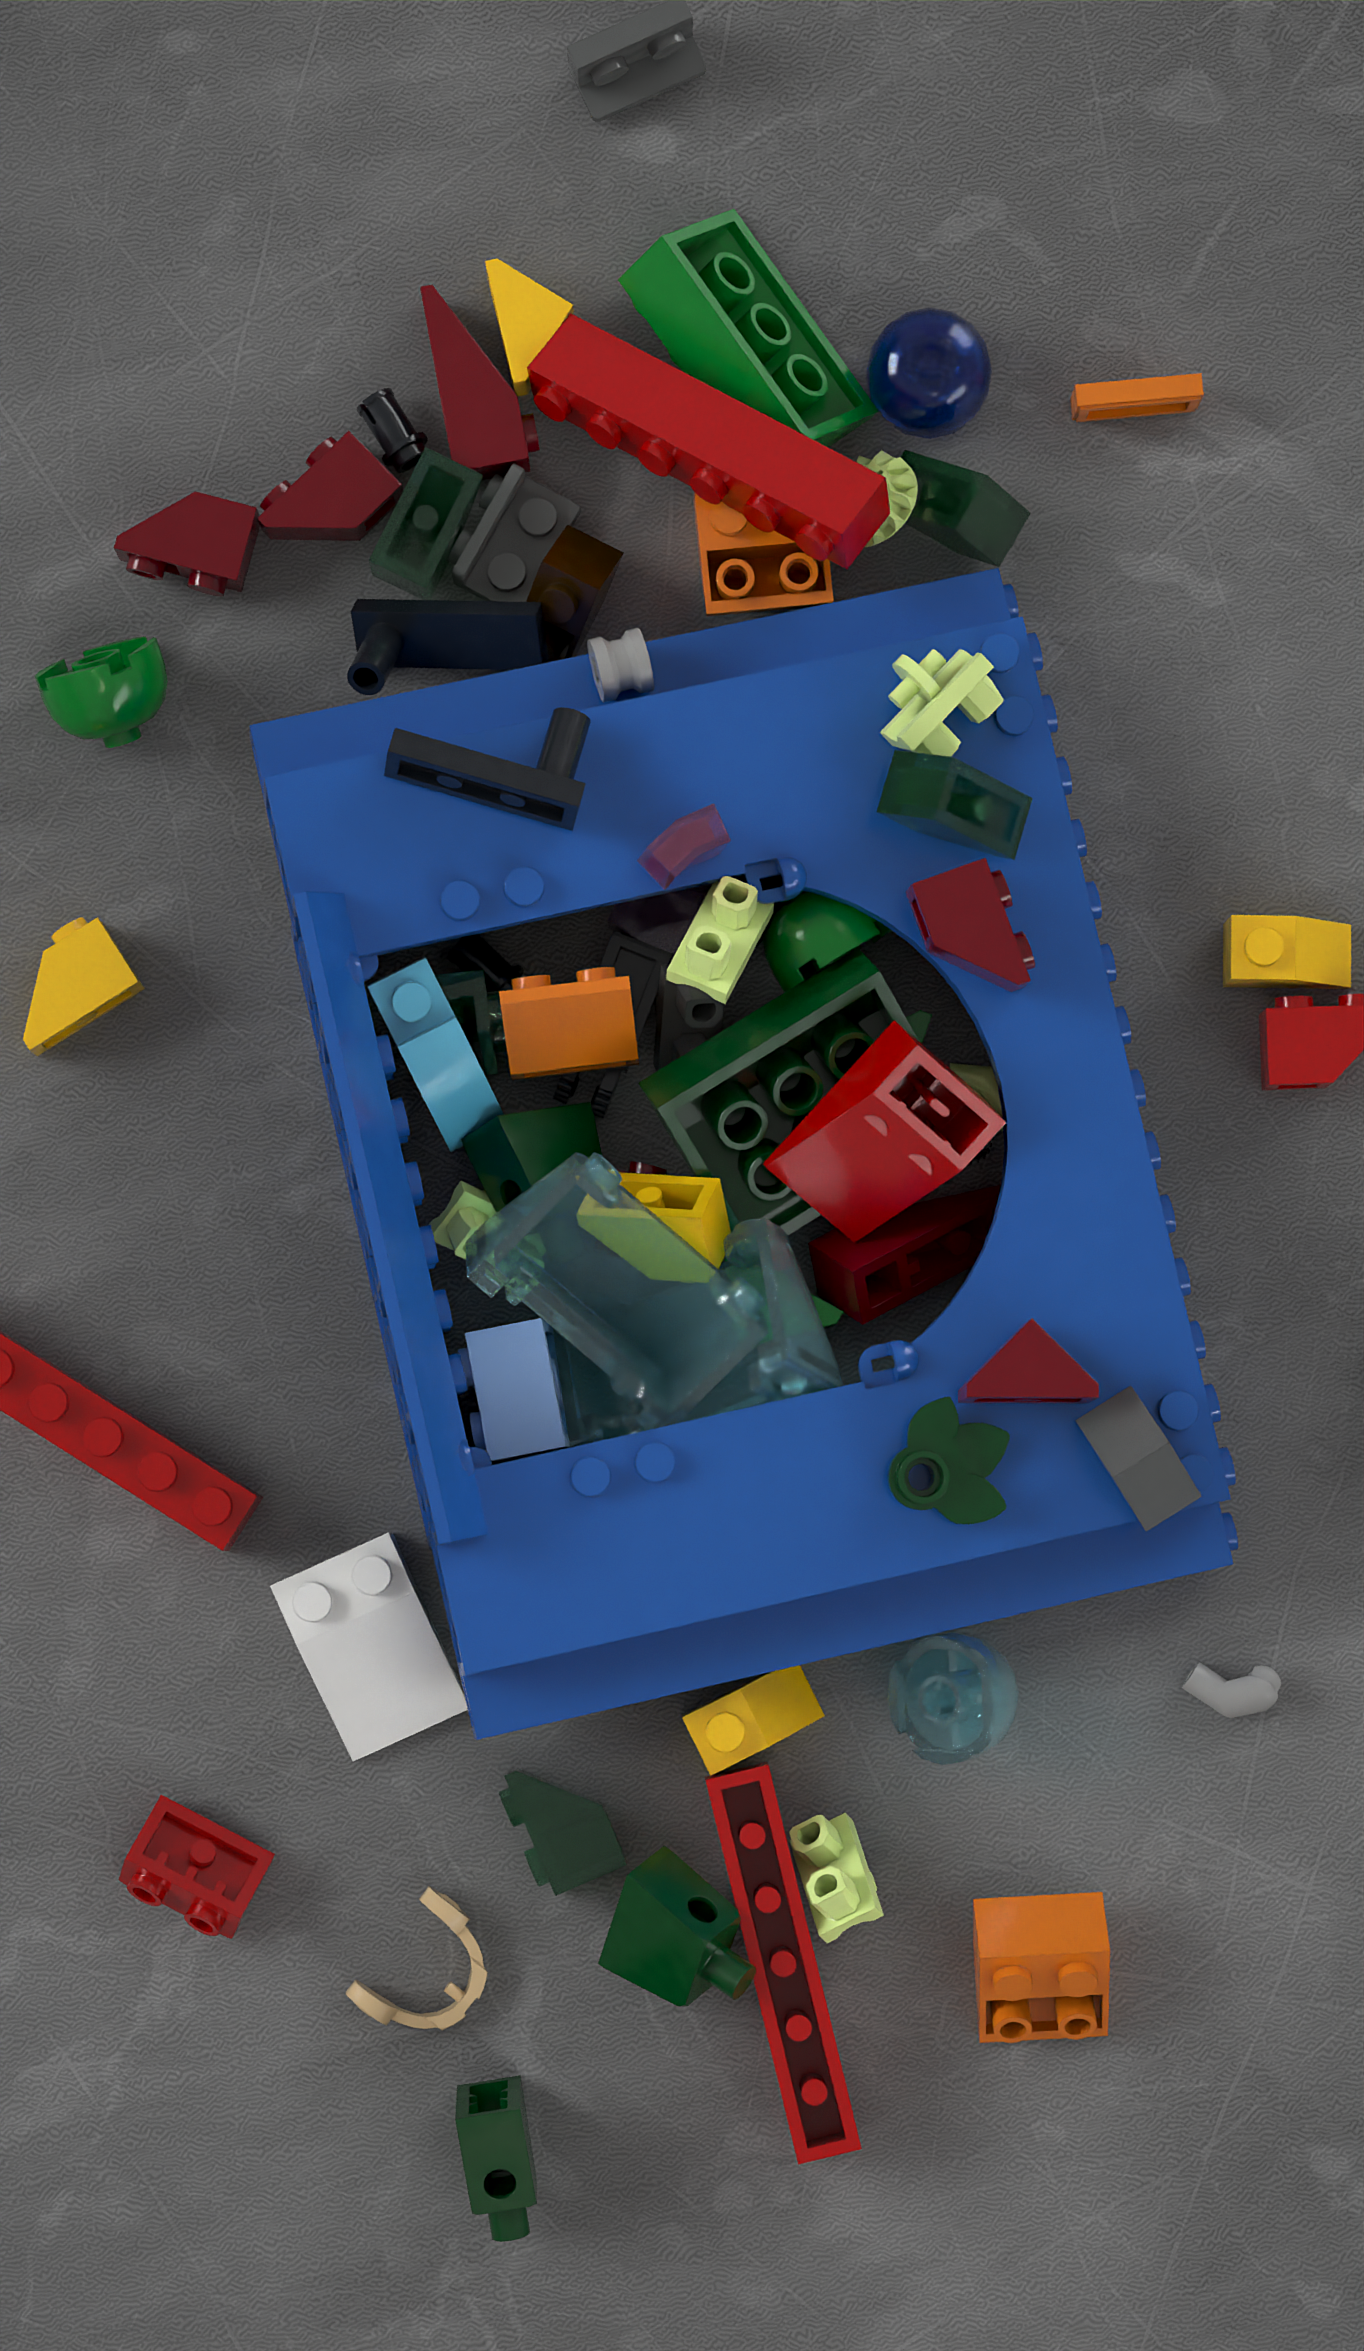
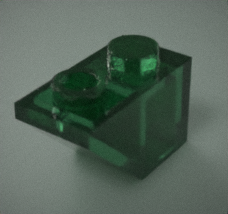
[499,1768,627,1896]

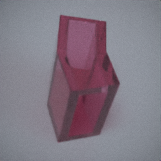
[637,803,731,890]

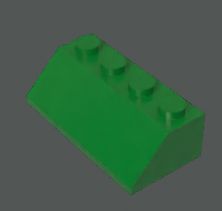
[618,209,878,448]

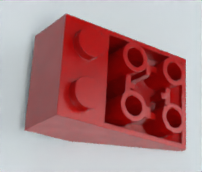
[763,1020,1006,1243]

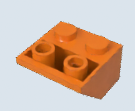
[694,492,834,617]
[499,967,639,1080]
[973,1892,1110,2043]

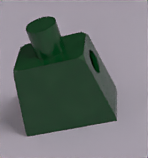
[461,1102,606,1259]
[598,1846,756,2007]
[455,2075,537,2242]

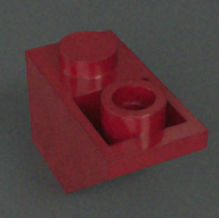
[257,431,405,541]
[114,491,260,597]
[906,858,1035,992]

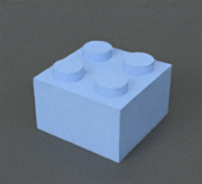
[458,1318,579,1462]

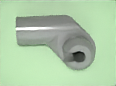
[1181,1661,1281,1718]

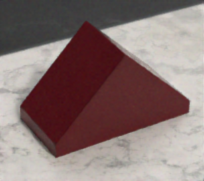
[958,1318,1099,1404]

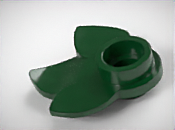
[887,1396,1010,1525]

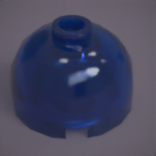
[865,307,992,439]

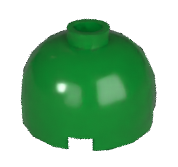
[35,636,168,748]
[763,890,891,993]

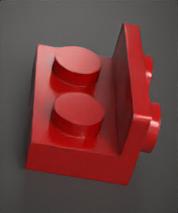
[119,1795,275,1939]

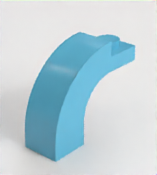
[367,956,504,1152]

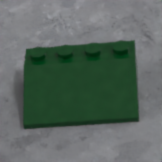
[638,948,919,1260]

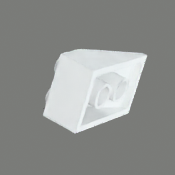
[270,1532,468,1761]

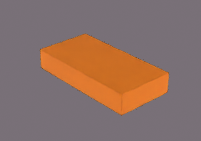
[1070,373,1204,422]

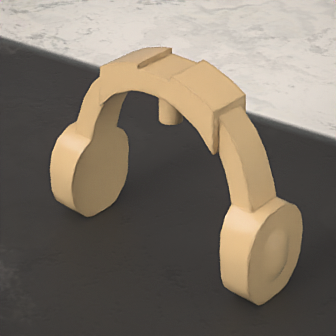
[346,1886,488,2030]

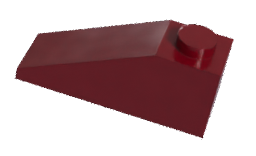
[420,285,540,485]
[808,1185,1001,1325]

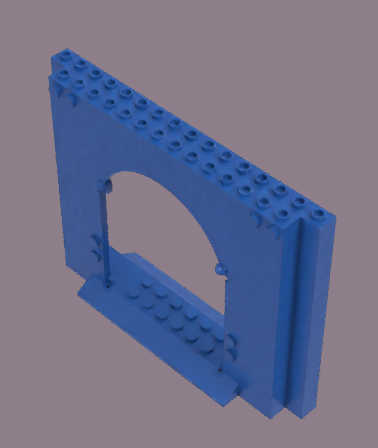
[250,568,1238,1740]

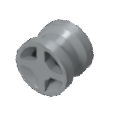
[587,628,654,703]

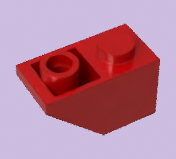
[1259,994,1364,1091]

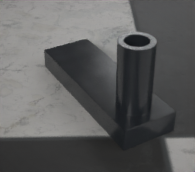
[347,599,549,695]
[384,707,591,831]

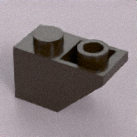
[526,525,624,663]

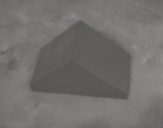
[1075,1385,1202,1532]

